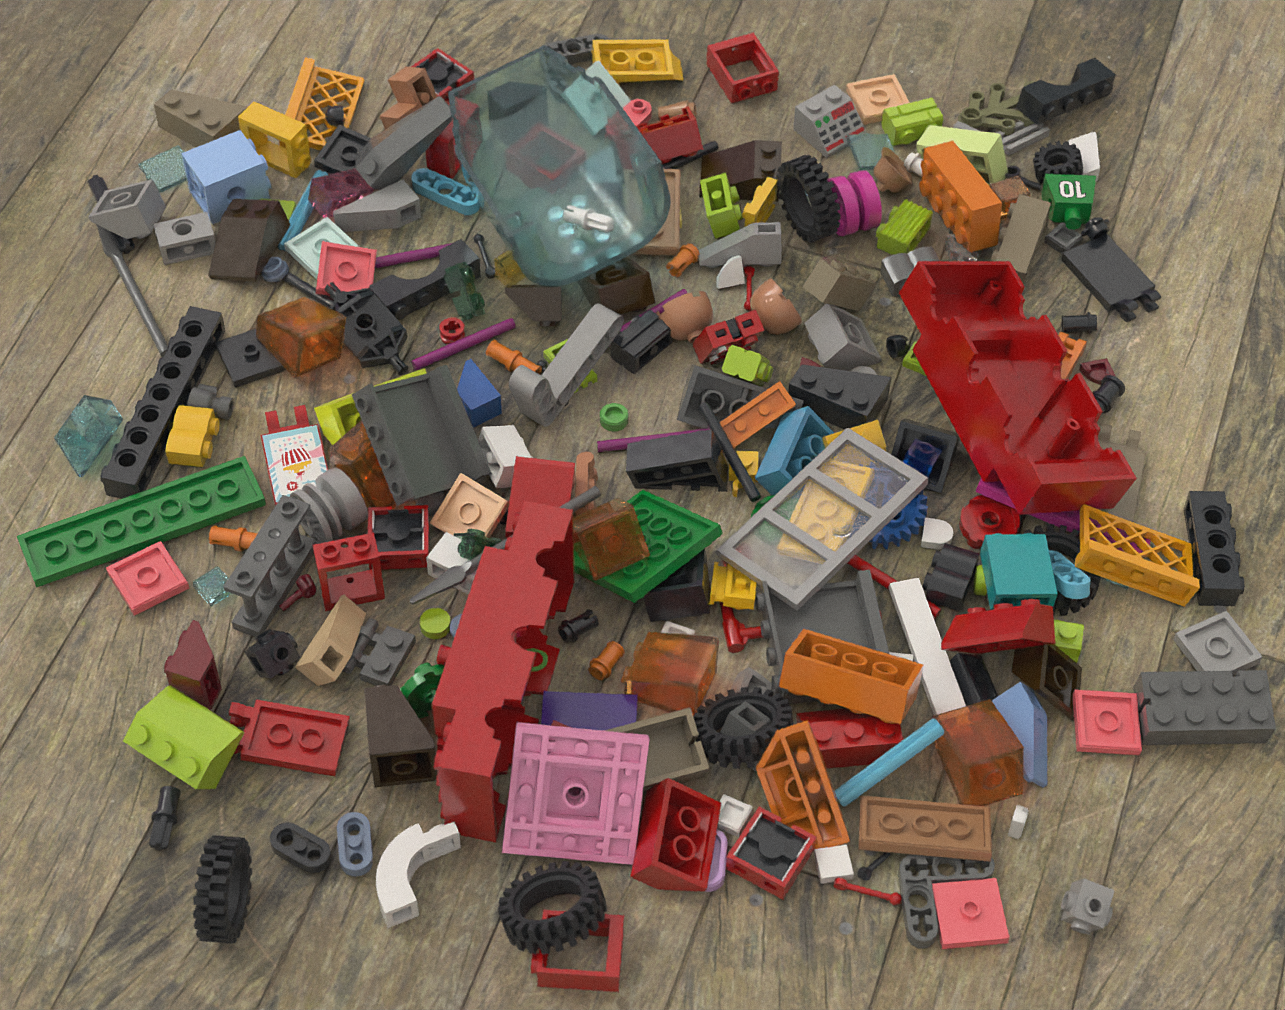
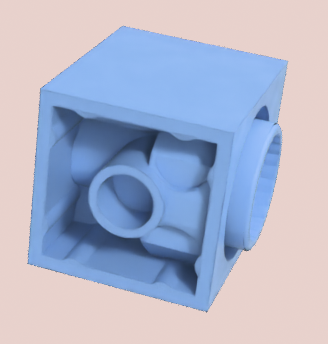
[181,130,271,225]

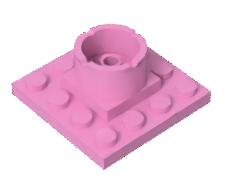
[502,722,649,865]

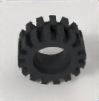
[1033,141,1083,184]

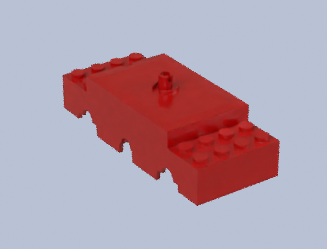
[899,261,1137,515]
[432,501,575,843]

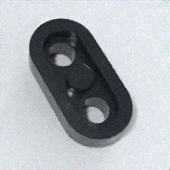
[270,823,331,873]

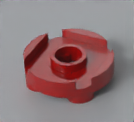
[959,495,1020,549]

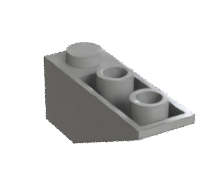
[333,179,421,232]
[699,222,781,268]

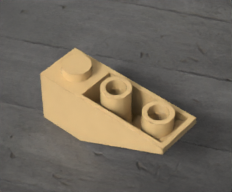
[295,595,366,686]

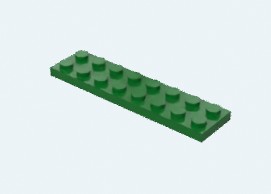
[17,456,266,588]

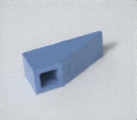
[990,682,1047,788]

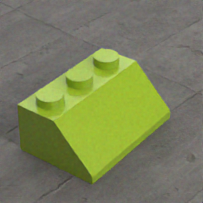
[123,685,245,789]

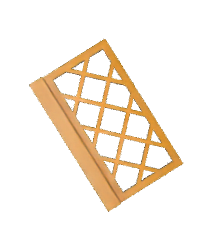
[279,57,365,150]
[1075,504,1200,607]

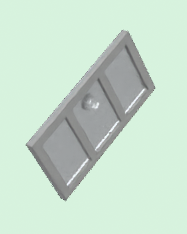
[715,428,928,611]

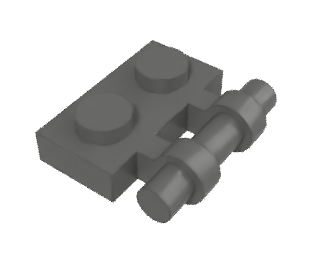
[342,618,416,686]

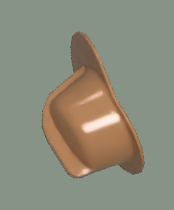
[873,147,913,193]

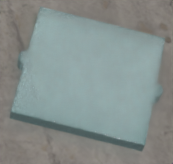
[846,133,896,170]
[138,145,187,193]

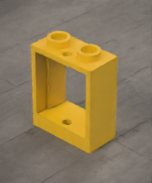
[238,101,311,178]

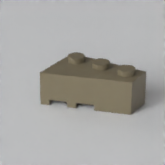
[154,89,248,147]
[991,194,1051,285]
[803,254,877,311]

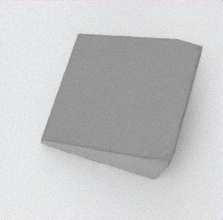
[730,667,772,694]

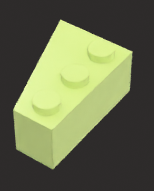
[916,125,1008,195]

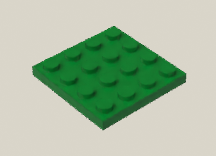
[574,490,723,603]

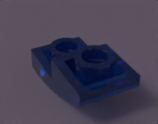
[890,438,942,499]

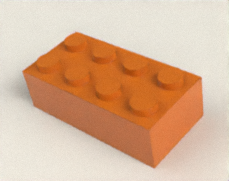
[919,140,1002,253]
[779,629,924,724]

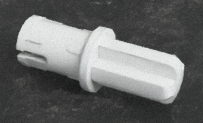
[563,205,615,233]

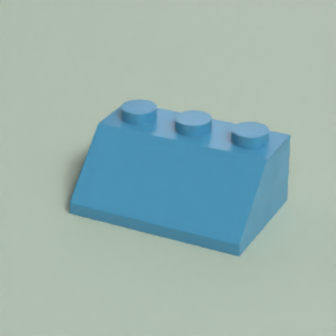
[755,406,834,500]

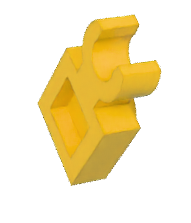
[729,451,758,497]

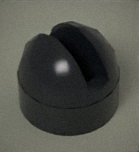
[325,105,344,126]
[886,335,910,358]

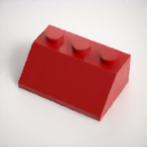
[941,599,1056,655]
[796,708,903,769]
[630,778,721,892]

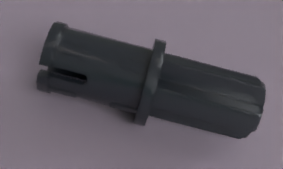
[149,786,181,851]

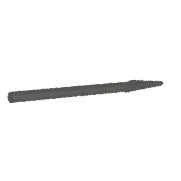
[96,224,168,357]
[410,486,601,605]

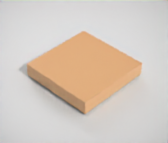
[846,74,910,125]
[430,473,509,554]

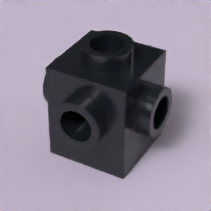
[244,629,300,679]

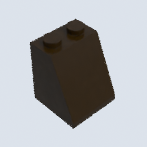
[365,684,438,787]

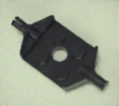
[324,282,408,375]

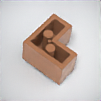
[380,66,437,129]

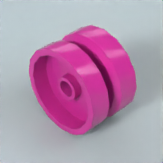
[827,170,882,237]

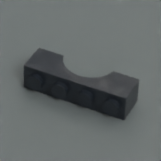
[1016,58,1116,125]
[369,239,481,320]

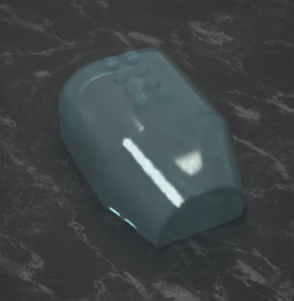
[448,45,671,286]

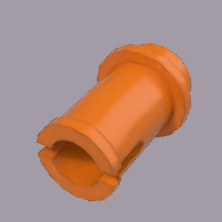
[666,243,700,277]
[588,641,625,680]

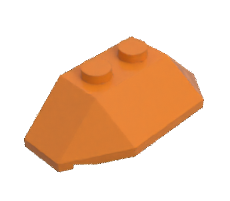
[756,720,850,849]

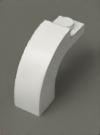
[376,822,461,928]

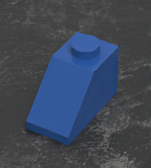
[457,359,502,428]

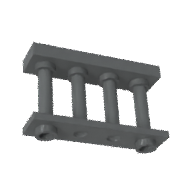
[223,495,317,637]

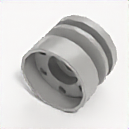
[290,467,368,544]

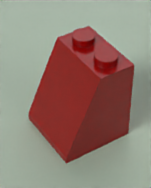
[505,456,576,538]

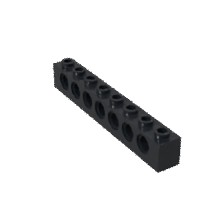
[100,306,225,499]

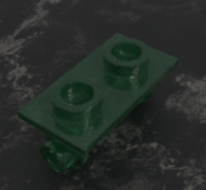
[443,262,485,321]
[454,529,503,560]

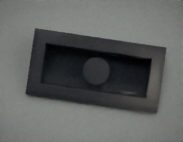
[950,653,998,715]

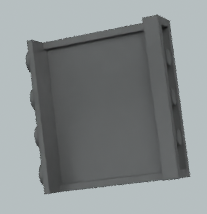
[352,365,491,506]
[755,570,889,704]

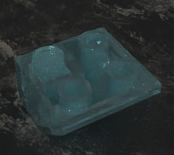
[54,395,123,477]

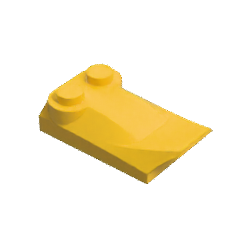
[592,40,683,85]

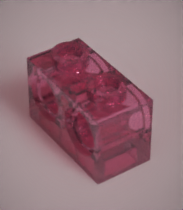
[308,169,374,218]

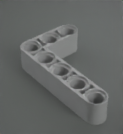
[509,303,624,427]

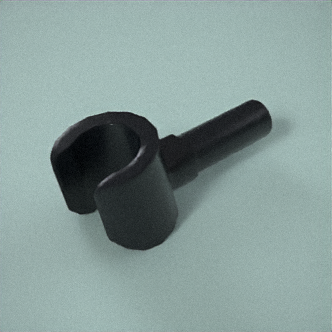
[1005,166,1042,191]

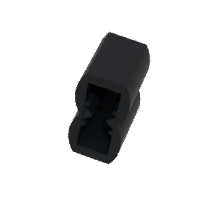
[922,543,980,611]

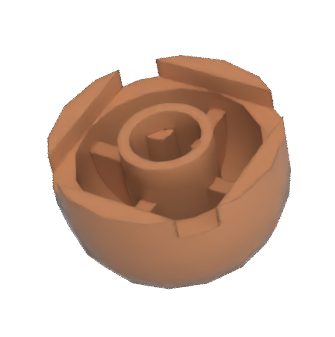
[750,278,802,335]
[656,291,713,343]

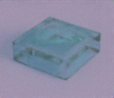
[193,566,232,607]

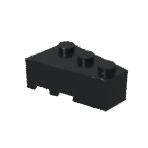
[788,364,891,430]
[626,429,728,492]

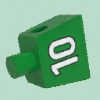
[1041,174,1096,230]

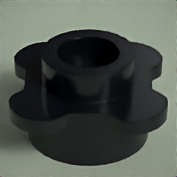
[1081,217,1110,240]

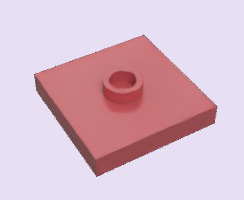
[315,241,377,296]
[106,541,190,616]
[1072,690,1142,755]
[932,878,1009,949]

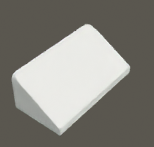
[1068,132,1100,182]

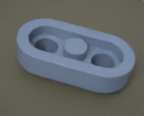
[337,812,373,877]

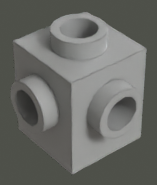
[1061,878,1114,934]

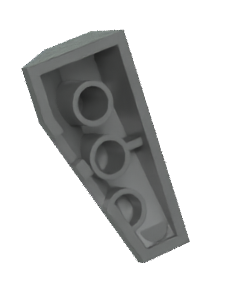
[355,96,457,190]
[676,364,803,429]

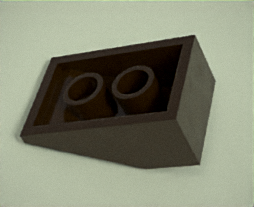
[699,140,782,202]
[208,199,291,281]
[570,250,655,316]

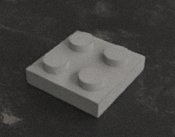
[1173,611,1262,675]

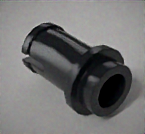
[1061,312,1097,334]
[558,609,599,643]

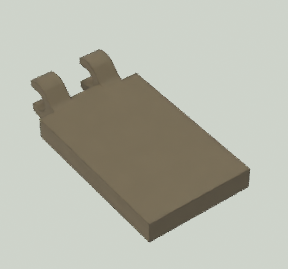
[1098,423,1146,522]

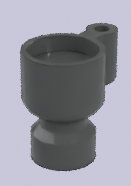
[187,383,234,420]

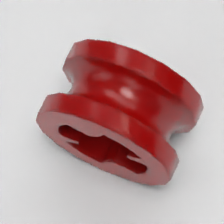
[439,318,465,345]

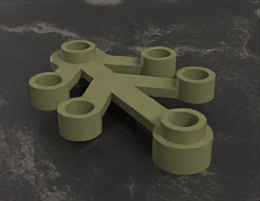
[958,81,1036,136]

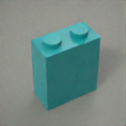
[980,533,1058,610]

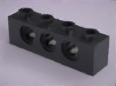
[1183,491,1245,606]

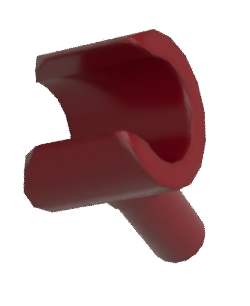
[279,574,317,611]

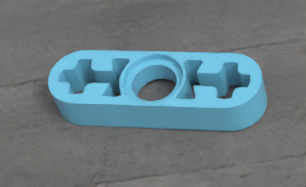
[411,168,480,215]
[1049,550,1090,599]

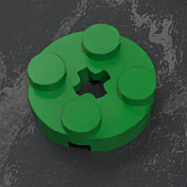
[399,663,445,718]

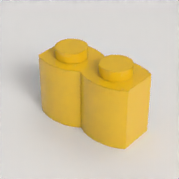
[165,405,220,467]

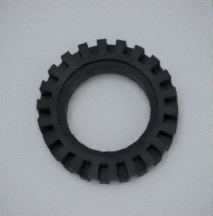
[776,155,841,243]
[1023,524,1101,616]
[693,687,794,769]
[193,835,252,944]
[498,861,607,954]

